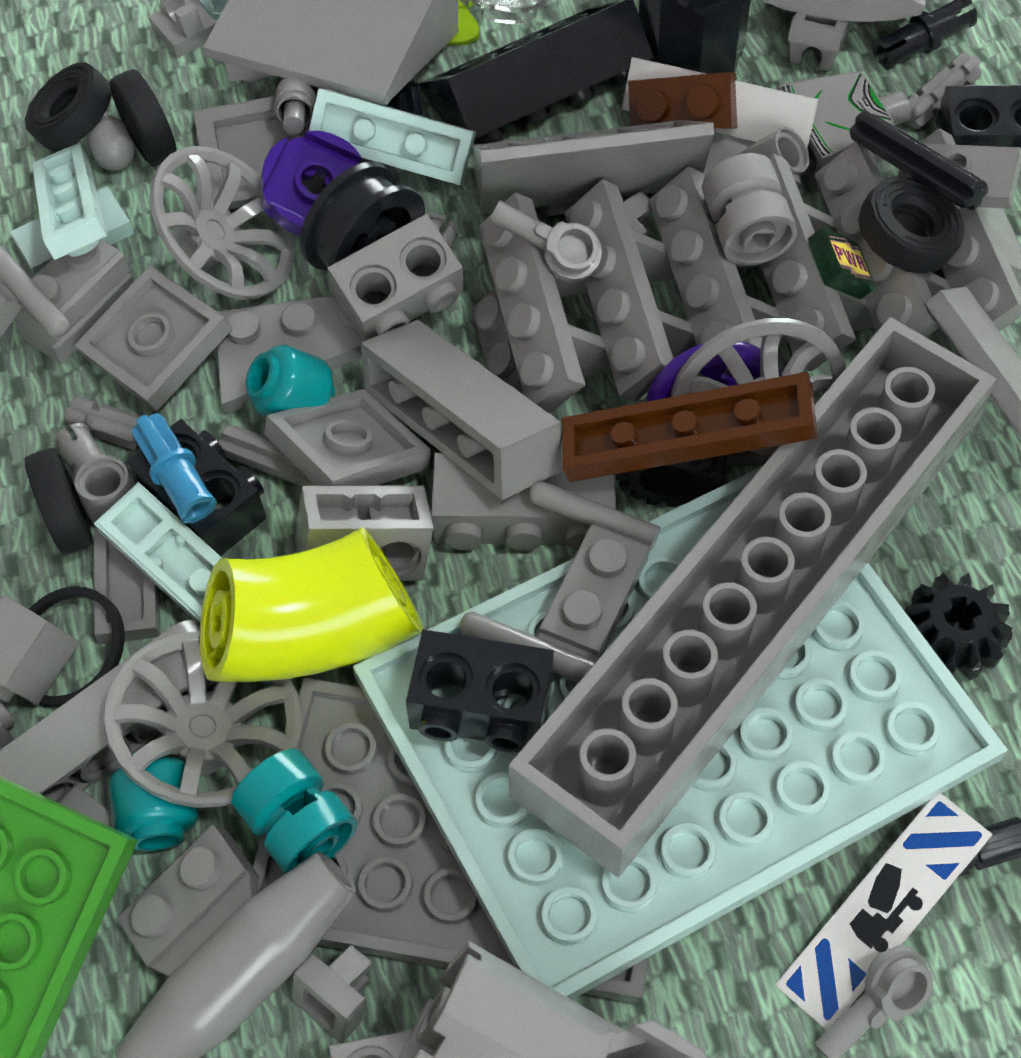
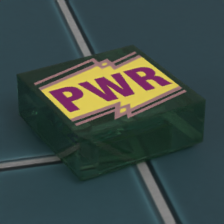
[808,226,876,299]

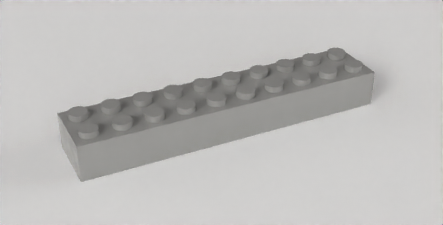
[508,317,997,878]

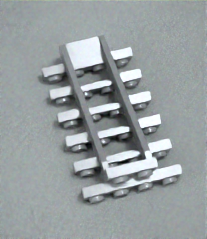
[471,128,1021,413]

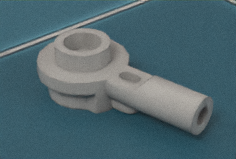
[489,200,602,281]
[813,945,933,1058]

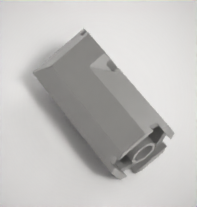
[399,941,707,1058]

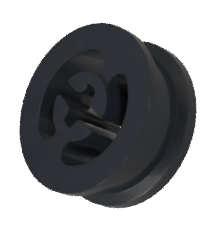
[300,162,425,271]

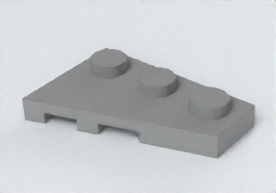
[217,292,382,415]

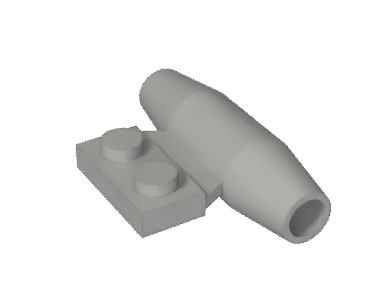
[115,824,356,1058]

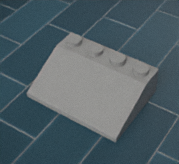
[203,0,458,105]
[472,120,714,215]

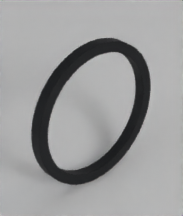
[29,586,125,707]

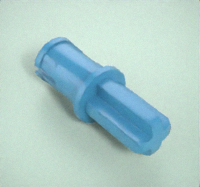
[132,413,217,523]

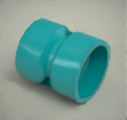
[231,748,358,874]

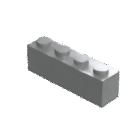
[361,320,562,500]

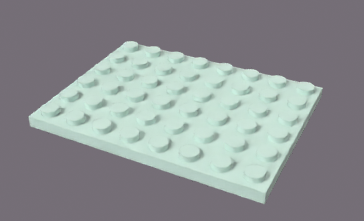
[353,467,1008,1000]

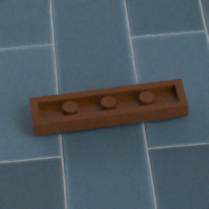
[562,372,818,482]

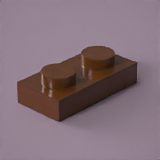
[628,72,737,130]

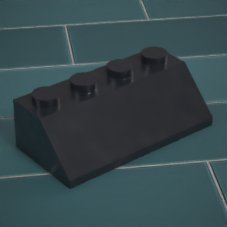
[418,0,654,145]

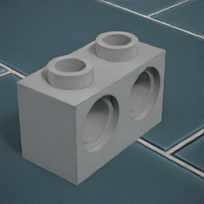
[328,214,463,341]
[295,486,434,581]

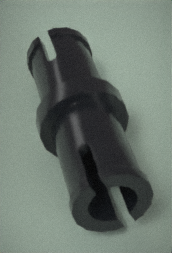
[873,0,978,70]

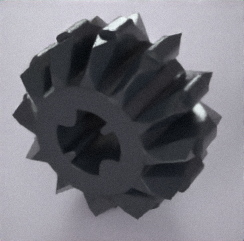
[904,573,1013,682]

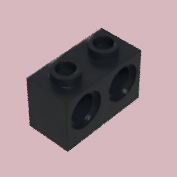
[936,85,1021,147]
[126,419,267,557]
[406,629,554,753]

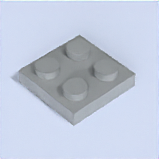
[74,265,233,412]
[264,388,431,486]

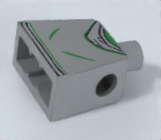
[778,72,911,192]

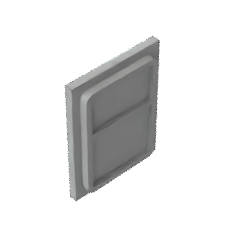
[193,88,375,210]

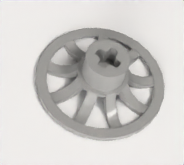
[150,146,295,299]
[670,318,846,467]
[104,631,303,808]

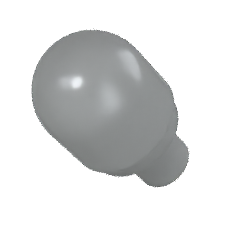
[274,77,317,135]
[86,111,135,171]

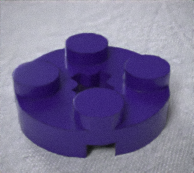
[260,130,362,236]

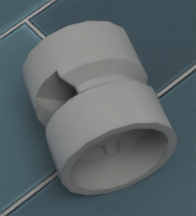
[701,153,798,266]

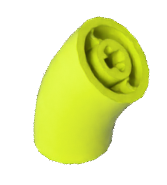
[200,527,423,682]

